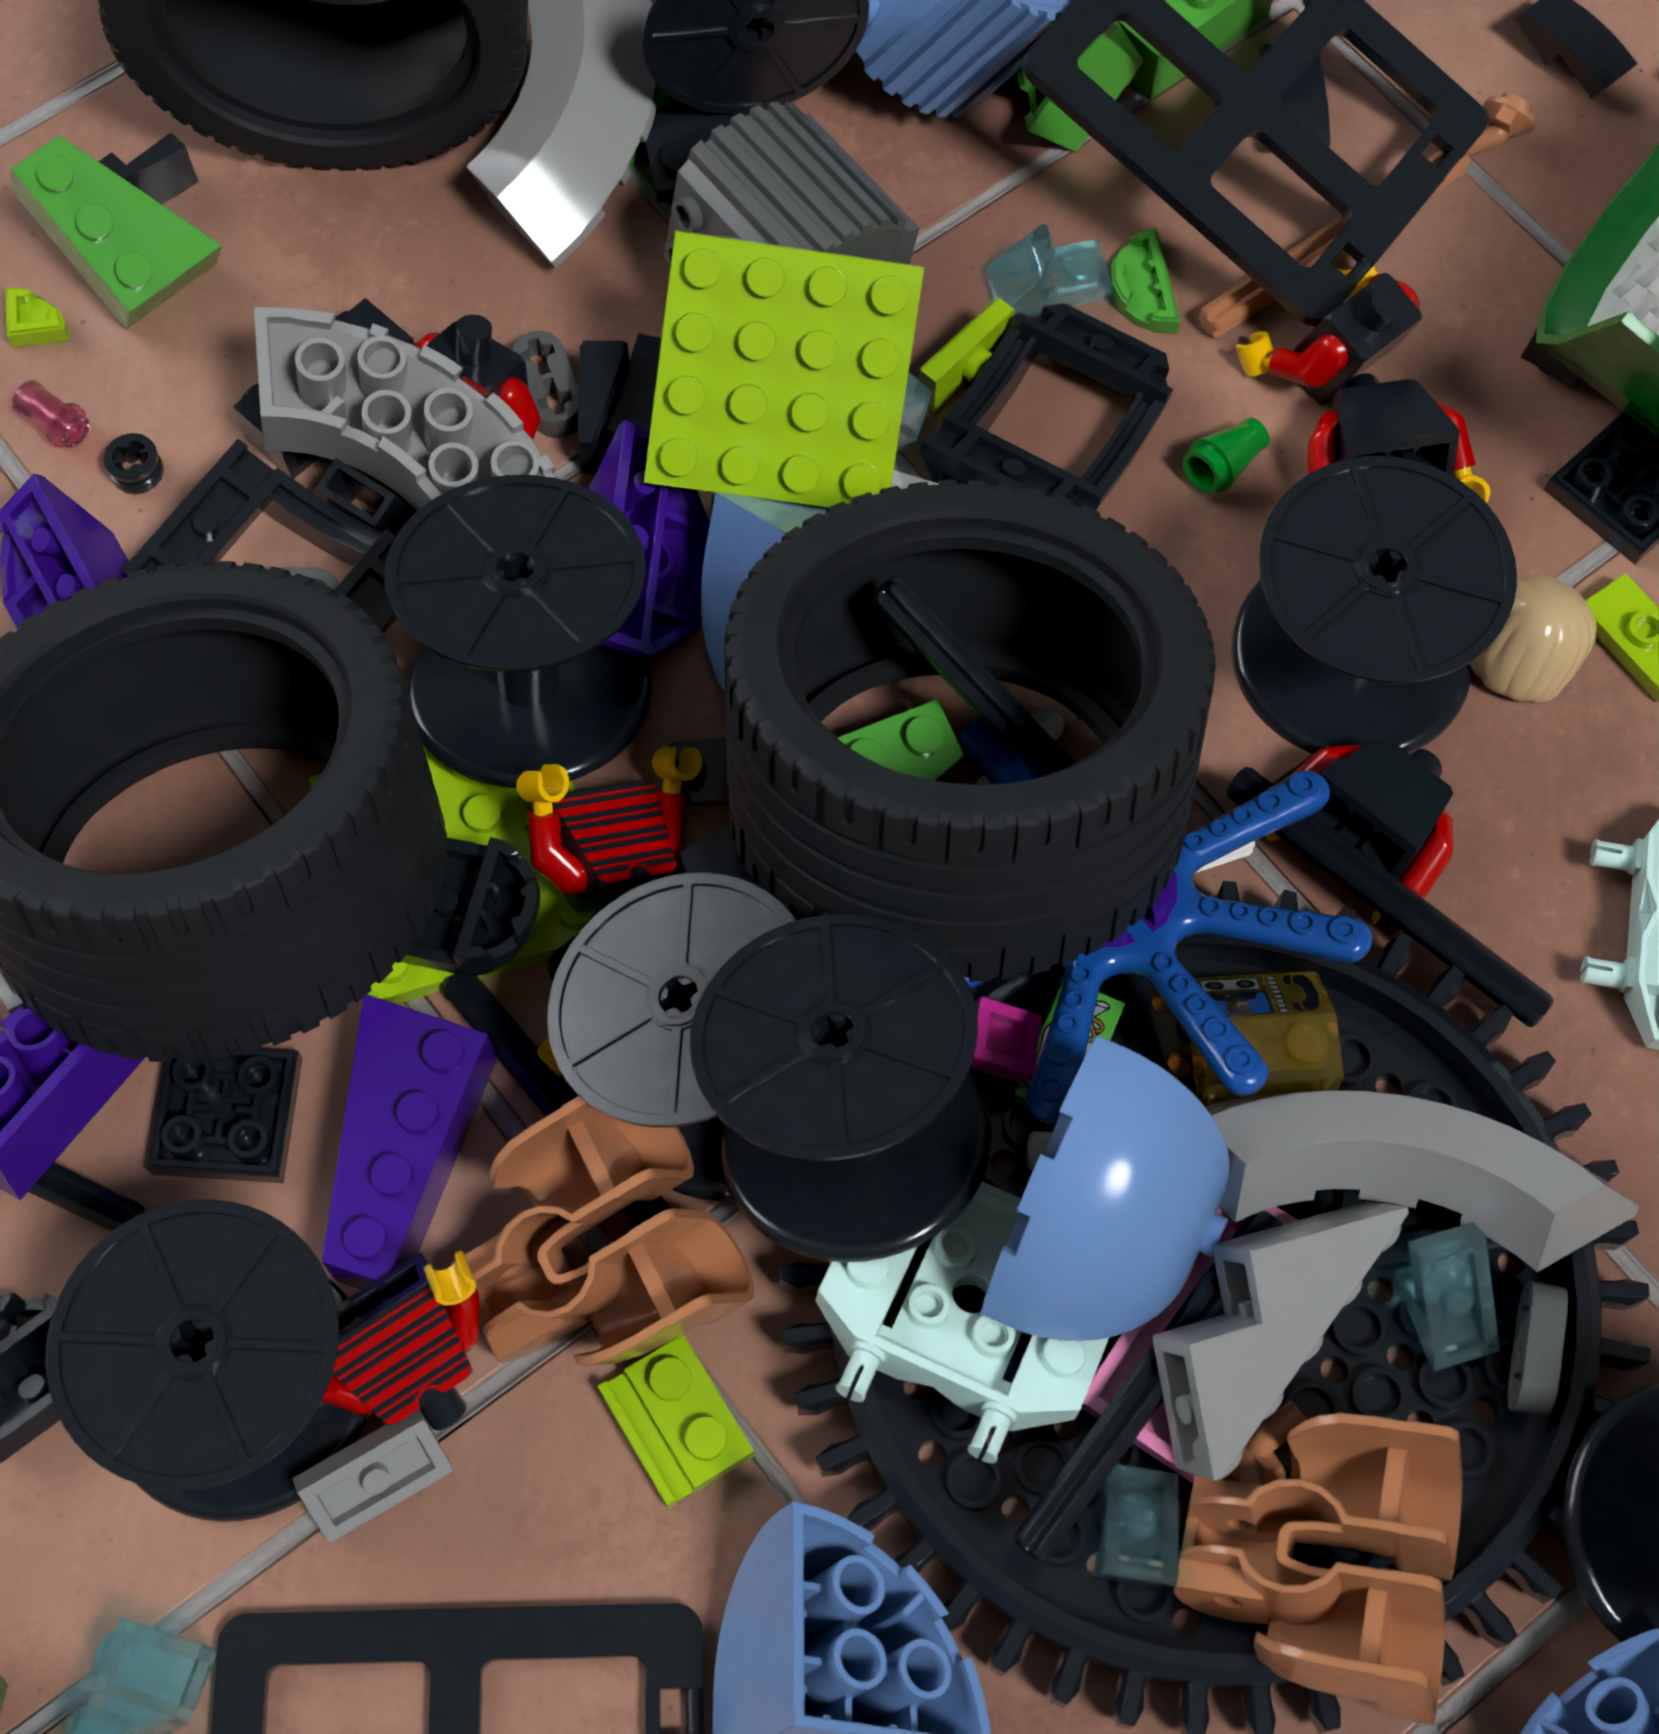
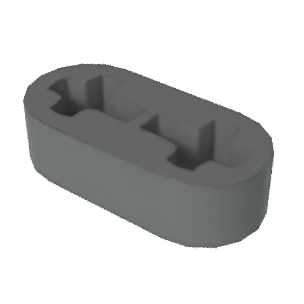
[512,331,579,438]
[1507,1280,1568,1418]

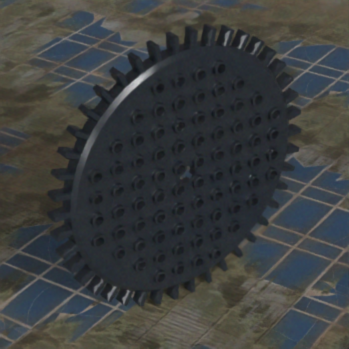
[780,881,1651,1734]

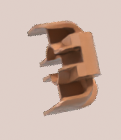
[452,1096,755,1366]
[1174,1413,1463,1726]

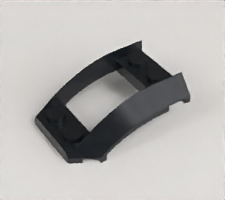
[919,303,1173,510]
[121,439,397,634]

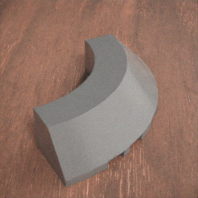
[466,0,656,269]
[254,307,557,511]
[1204,1090,1639,1272]

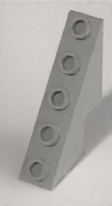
[1152,1201,1409,1481]

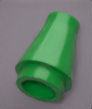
[1183,417,1270,494]

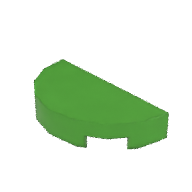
[1110,227,1180,333]

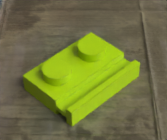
[597,1334,755,1509]

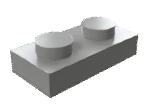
[292,1409,454,1544]

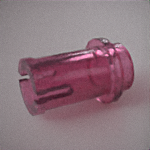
[12,380,90,448]

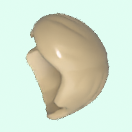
[1470,575,1597,703]

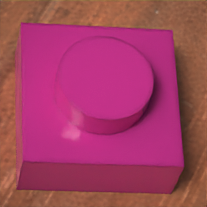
[970,996,1042,1085]

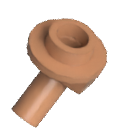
[1466,92,1537,156]
[1225,1401,1307,1485]

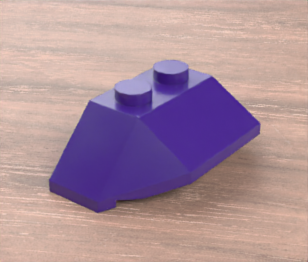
[589,420,710,660]
[0,473,129,630]

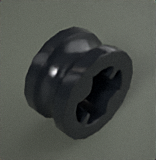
[103,433,164,494]

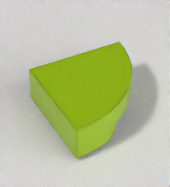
[5,288,71,348]

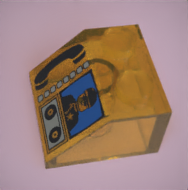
[1191,971,1344,1106]

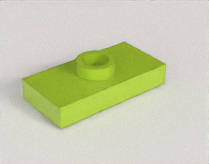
[918,298,1015,415]
[1586,573,1659,702]

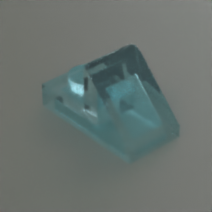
[986,224,1113,316]
[1396,1222,1500,1371]
[1093,1464,1179,1588]

